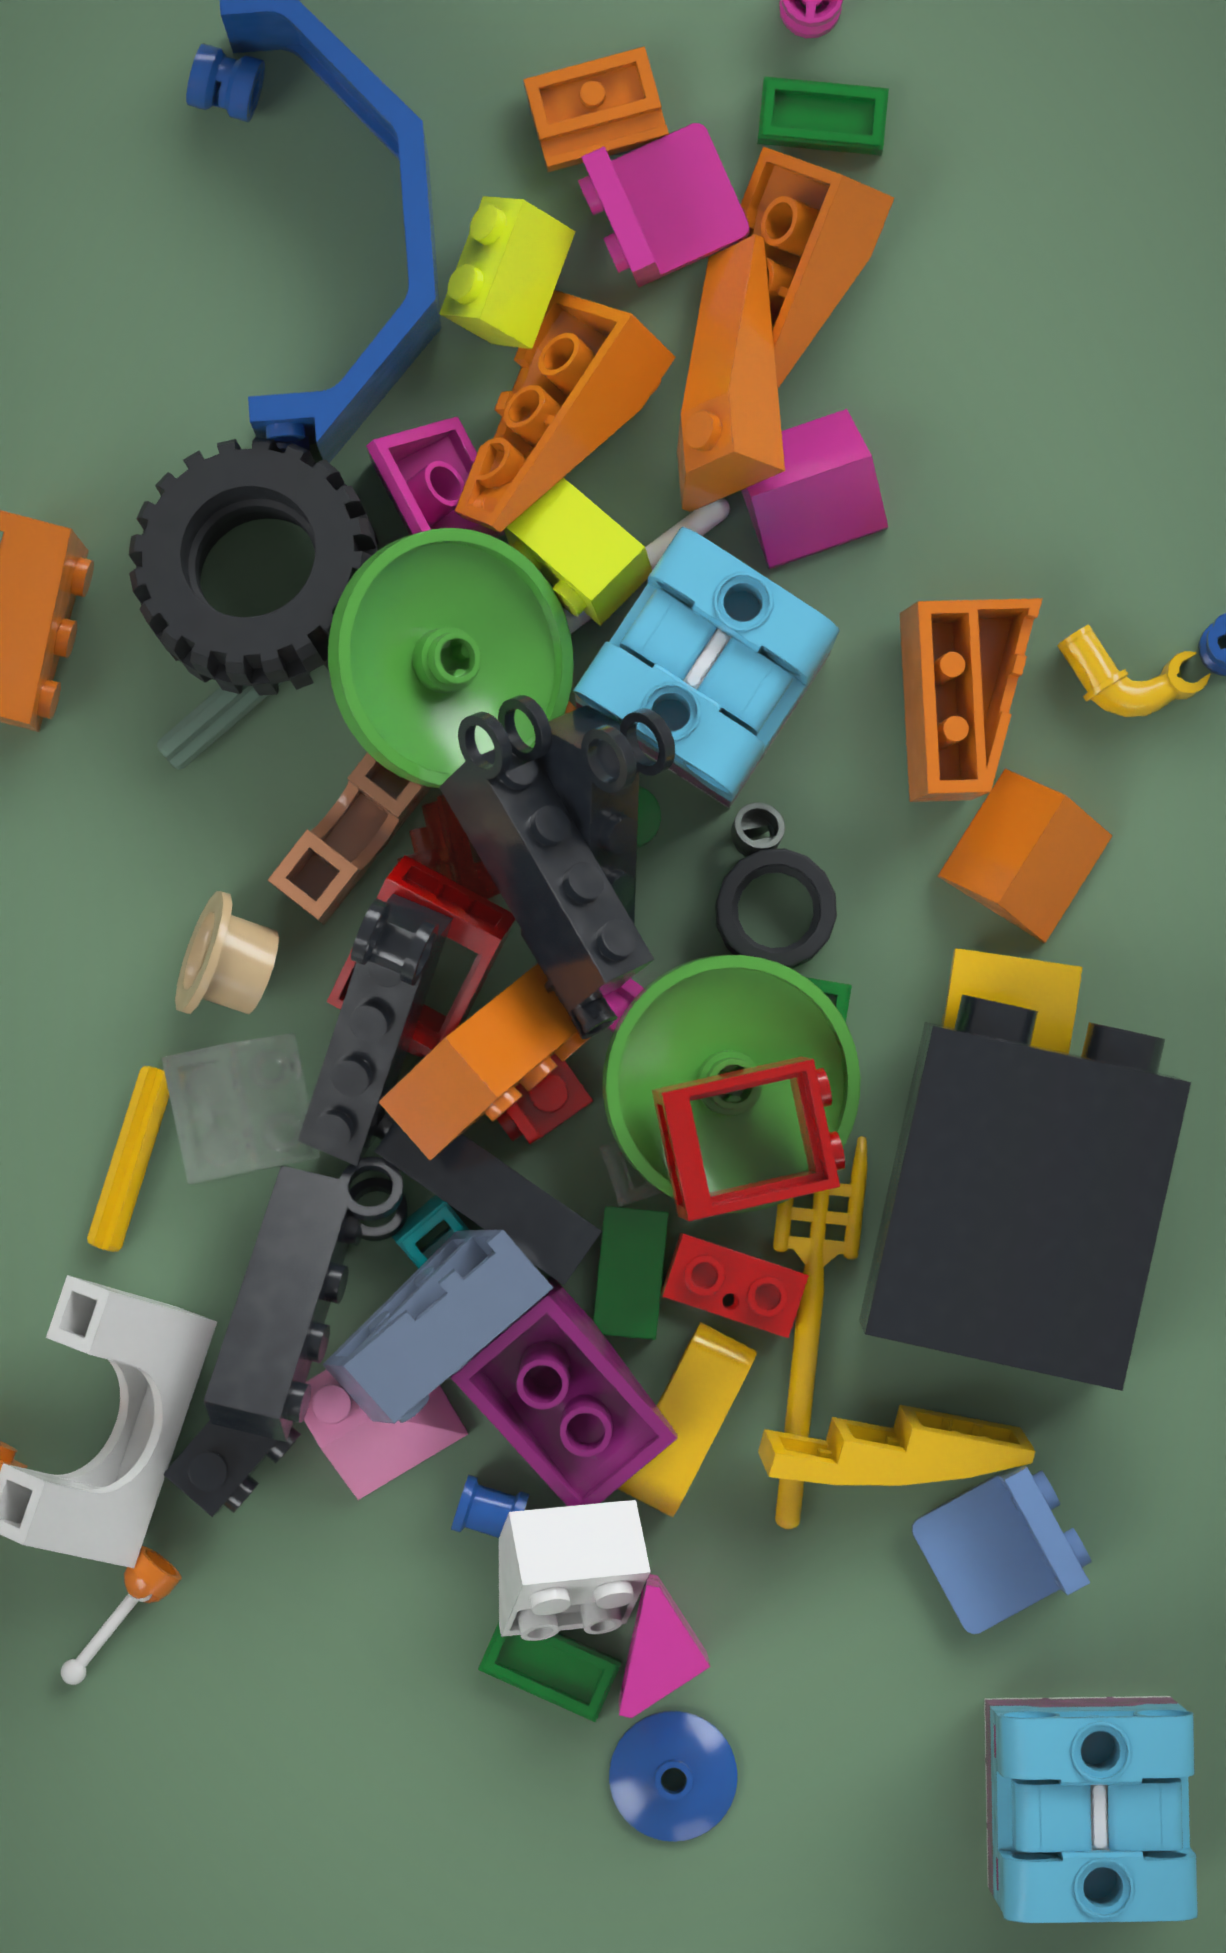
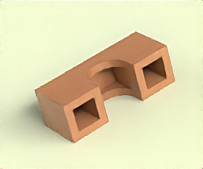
[268,752,432,925]

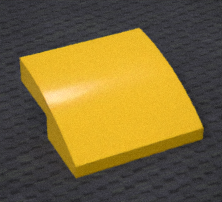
[942,948,1083,1053]

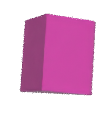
[741,409,888,569]
[366,416,505,538]
[619,1574,710,1718]

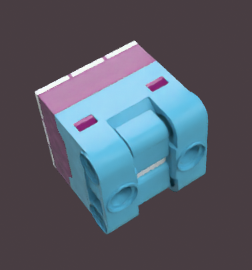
[573,527,840,808]
[984,1696,1198,1923]

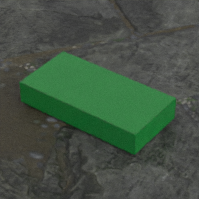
[757,76,889,156]
[594,1206,668,1340]
[478,1622,622,1722]

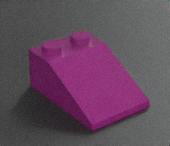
[451,1276,678,1506]

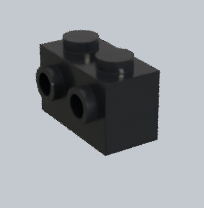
[163,1420,301,1517]

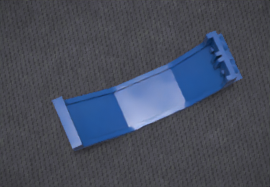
[220,0,441,463]

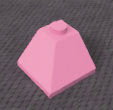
[304,1369,469,1500]

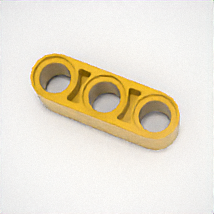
[618,1322,758,1518]

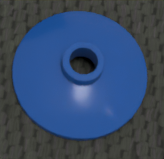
[609,1711,738,1842]

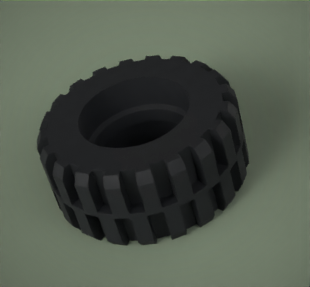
[129,437,379,696]

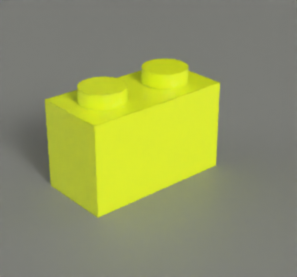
[439,196,576,349]
[504,477,652,626]

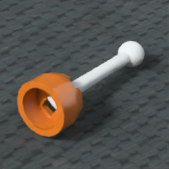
[61,1546,182,1685]

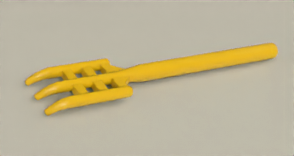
[773,1136,868,1529]

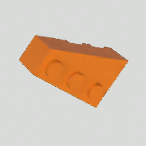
[0,510,94,732]
[899,598,1043,802]
[379,963,591,1160]

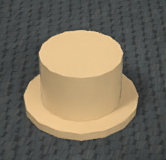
[175,891,279,1014]

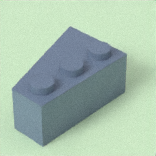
[322,1230,553,1424]

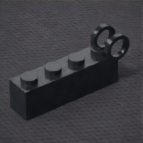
[439,695,654,1012]
[538,705,675,924]
[298,893,453,1166]
[204,1157,408,1442]

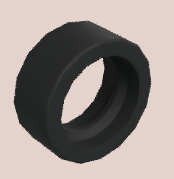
[715,848,837,969]

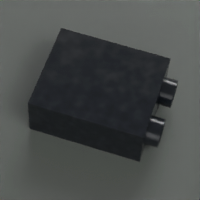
[859,995,1191,1391]

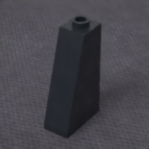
[374,1113,602,1285]

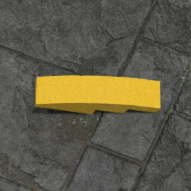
[758,1405,1036,1486]

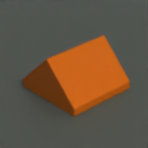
[937,769,1112,944]

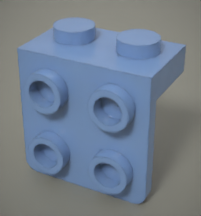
[912,1465,1092,1634]

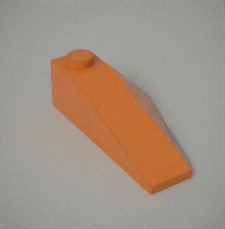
[740,146,894,388]
[677,234,785,512]
[455,290,676,533]

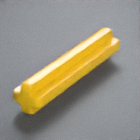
[87,1066,174,1252]

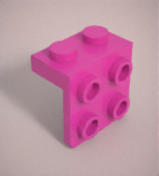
[578,123,750,288]

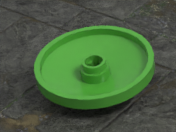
[328,528,574,788]
[602,955,861,1213]

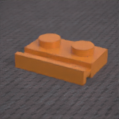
[523,46,669,172]

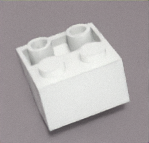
[499,1500,651,1641]

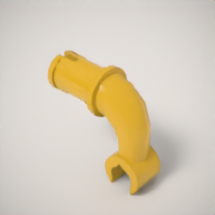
[1057,624,1211,717]

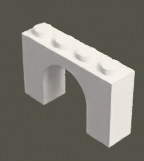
[0,1275,217,1568]

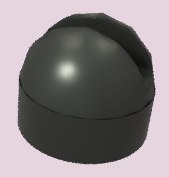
[731,802,785,857]

